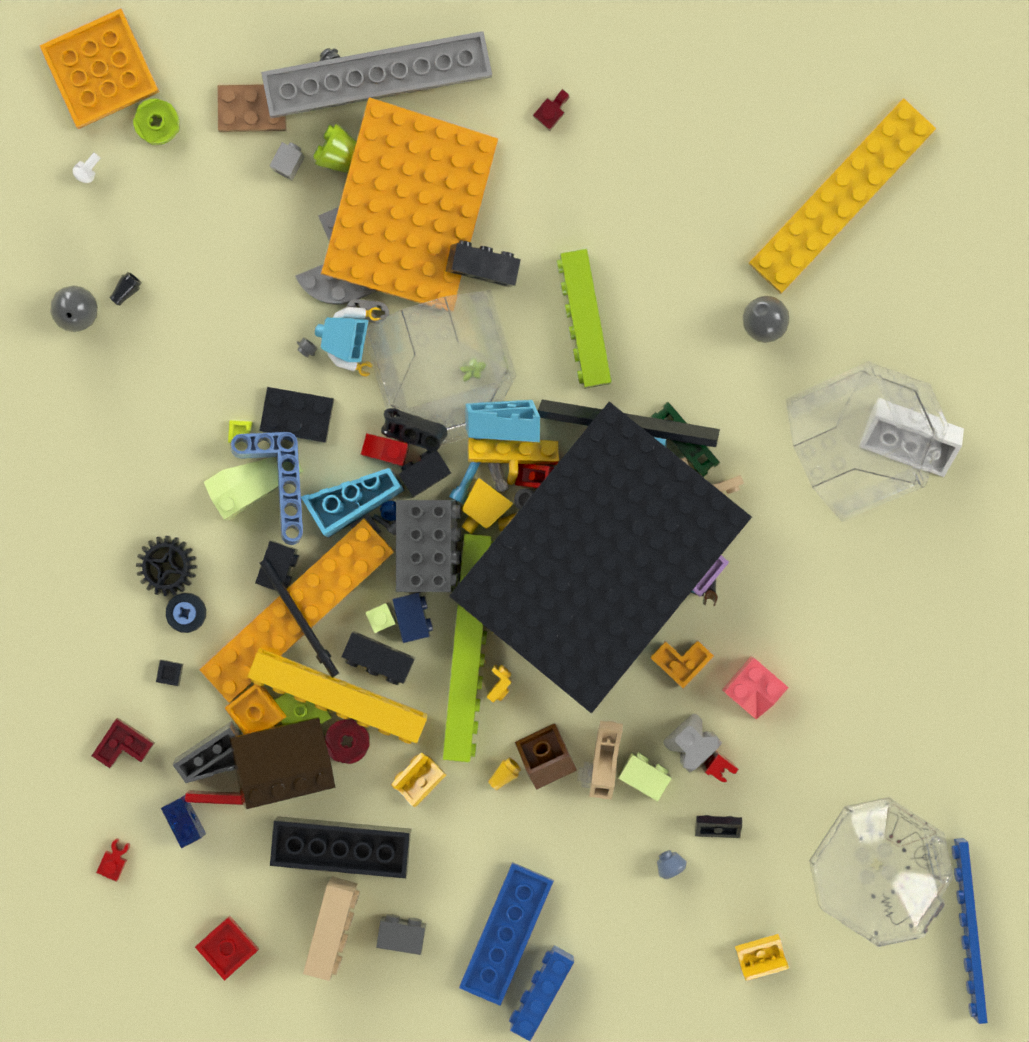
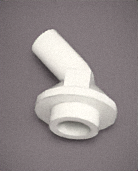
[73,152,101,183]

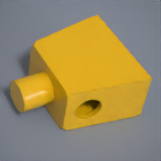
[461,478,513,534]

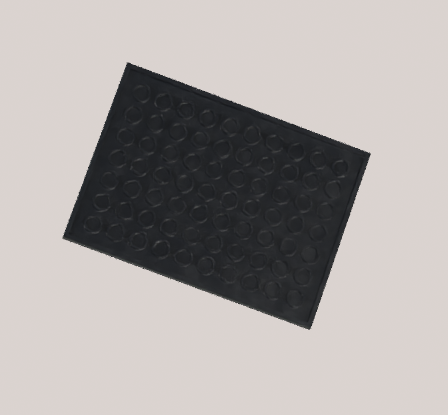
[449,401,752,714]

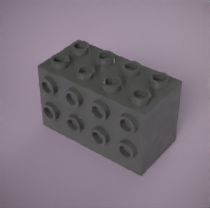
[396,500,461,592]

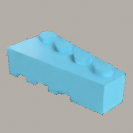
[301,468,405,538]

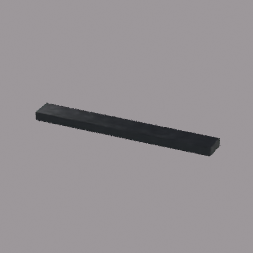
[538,399,720,447]

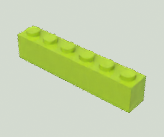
[557,249,612,389]

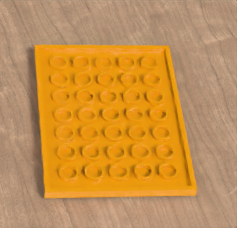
[321,97,498,312]

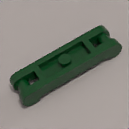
[650,402,720,477]

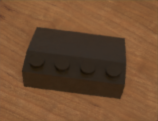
[230,717,336,809]

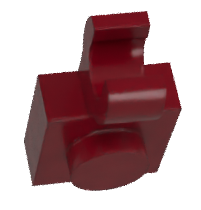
[533,89,570,131]

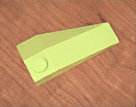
[204,457,304,520]

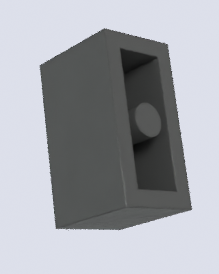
[376,914,426,955]

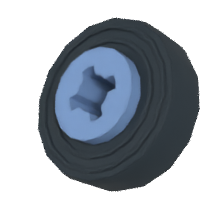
[165,593,206,633]

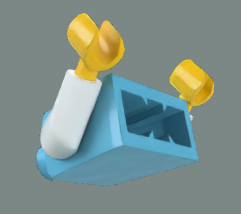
[315,307,381,377]

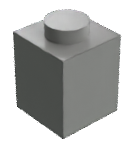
[270,142,305,181]

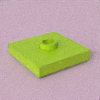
[275,693,332,725]

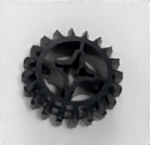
[136,536,198,596]

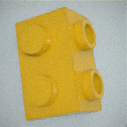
[486,664,512,703]
[391,753,446,807]
[735,934,789,981]

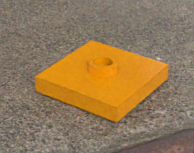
[225,684,287,734]

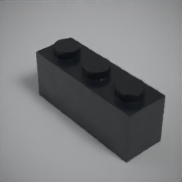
[445,240,521,287]
[341,631,416,685]

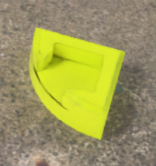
[228,420,253,443]

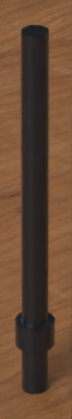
[259,558,339,678]

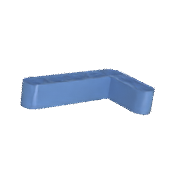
[231,432,303,545]

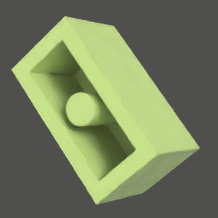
[618,752,672,802]

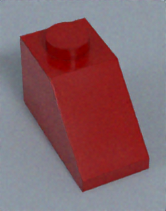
[360,433,410,466]
[515,464,555,488]

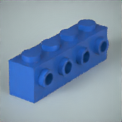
[509,945,574,1041]

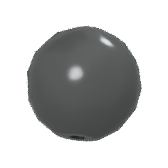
[50,285,98,332]
[743,296,789,343]

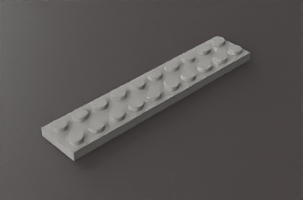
[261,31,492,118]

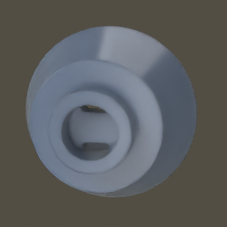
[657,850,687,879]

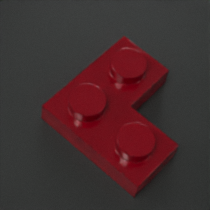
[91,718,155,768]

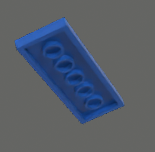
[459,862,554,1006]

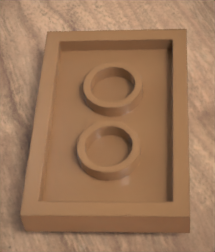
[217,84,287,132]

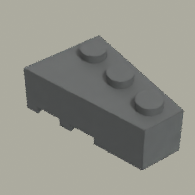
[173,721,241,783]

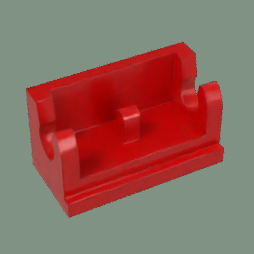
[701,751,739,782]

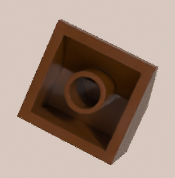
[515,723,577,790]

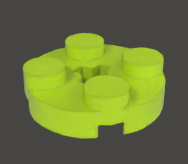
[133,98,180,145]

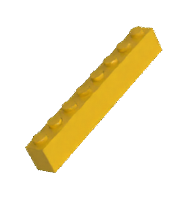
[247,648,427,744]

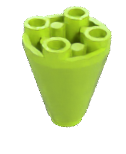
[313,124,356,174]

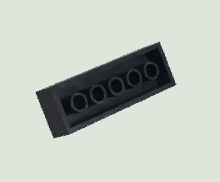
[270,816,412,879]

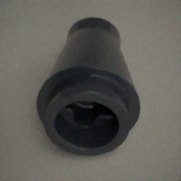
[109,272,142,306]

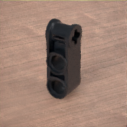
[381,408,448,452]

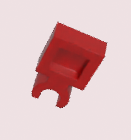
[96,838,130,882]

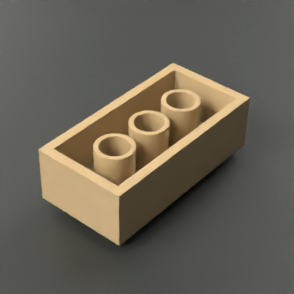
[303,877,360,981]

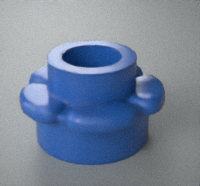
[380,501,396,521]

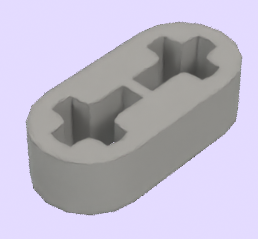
[347,299,390,323]

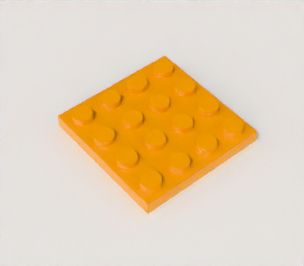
[40,8,160,129]

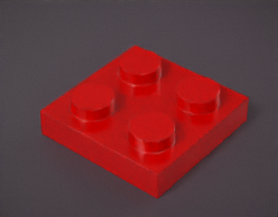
[195,915,259,981]

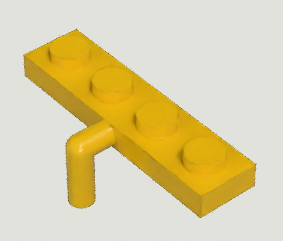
[468,438,559,485]

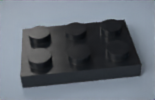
[259,387,334,443]

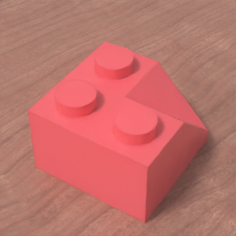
[722,656,789,719]

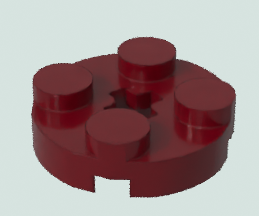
[325,718,370,764]

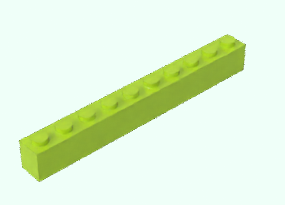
[443,534,494,762]

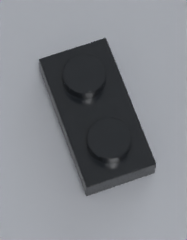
[695,815,742,838]

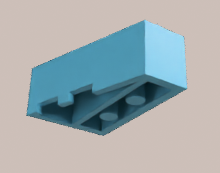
[465,400,540,442]

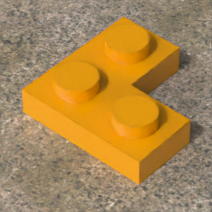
[650,640,714,689]

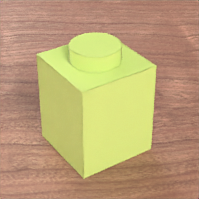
[365,602,397,633]

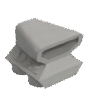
[664,714,722,773]

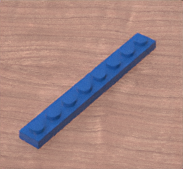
[952,838,988,1024]

